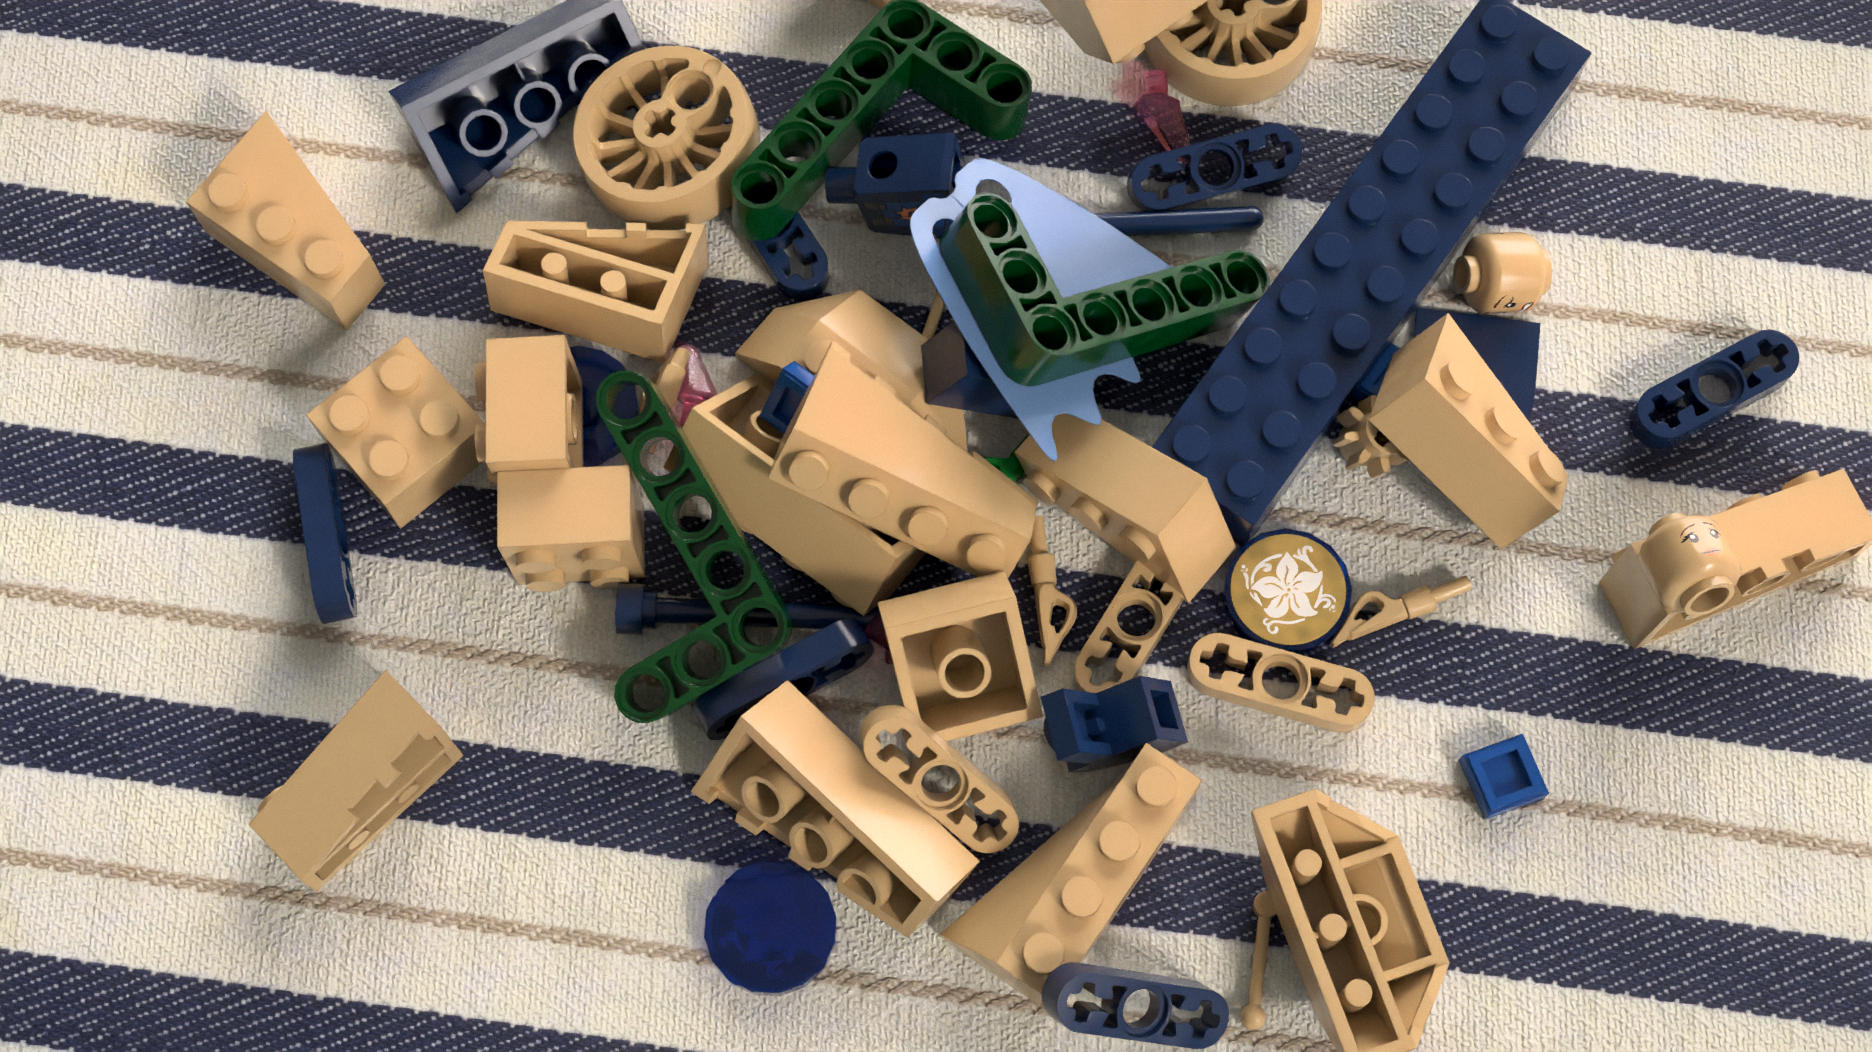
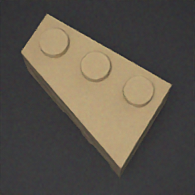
[186,111,386,331]
[483,221,708,363]
[1368,313,1569,549]
[1015,413,1236,603]
[248,670,464,892]

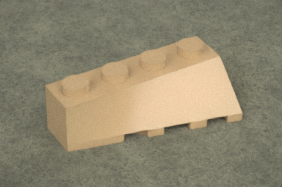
[768,340,1038,578]
[691,680,980,938]
[940,743,1202,1009]

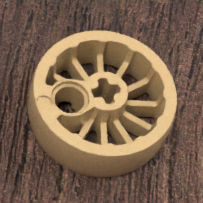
[1144,0,1323,106]
[573,46,760,230]

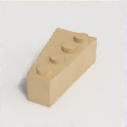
[1599,469,1872,649]

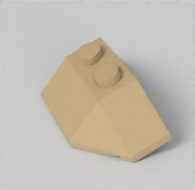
[735,289,968,453]
[1251,789,1450,1052]

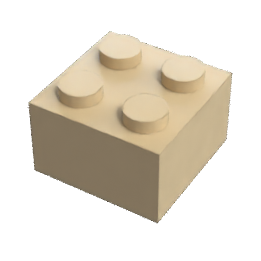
[306,335,485,529]
[475,335,583,484]
[497,465,645,592]
[877,571,1043,742]

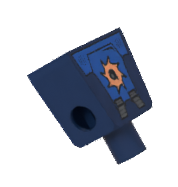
[825,133,966,239]

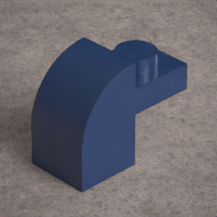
[1041,676,1188,773]

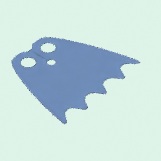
[910,159,1171,461]

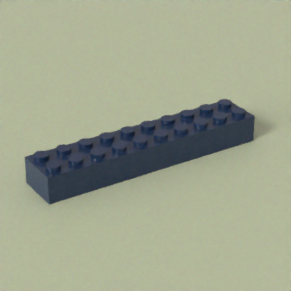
[1152,0,1592,549]

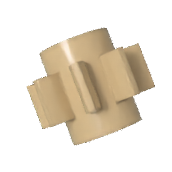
[1331,395,1409,478]

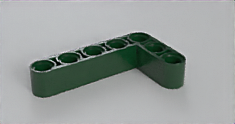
[731,0,1032,241]
[940,193,1270,387]
[596,370,793,723]

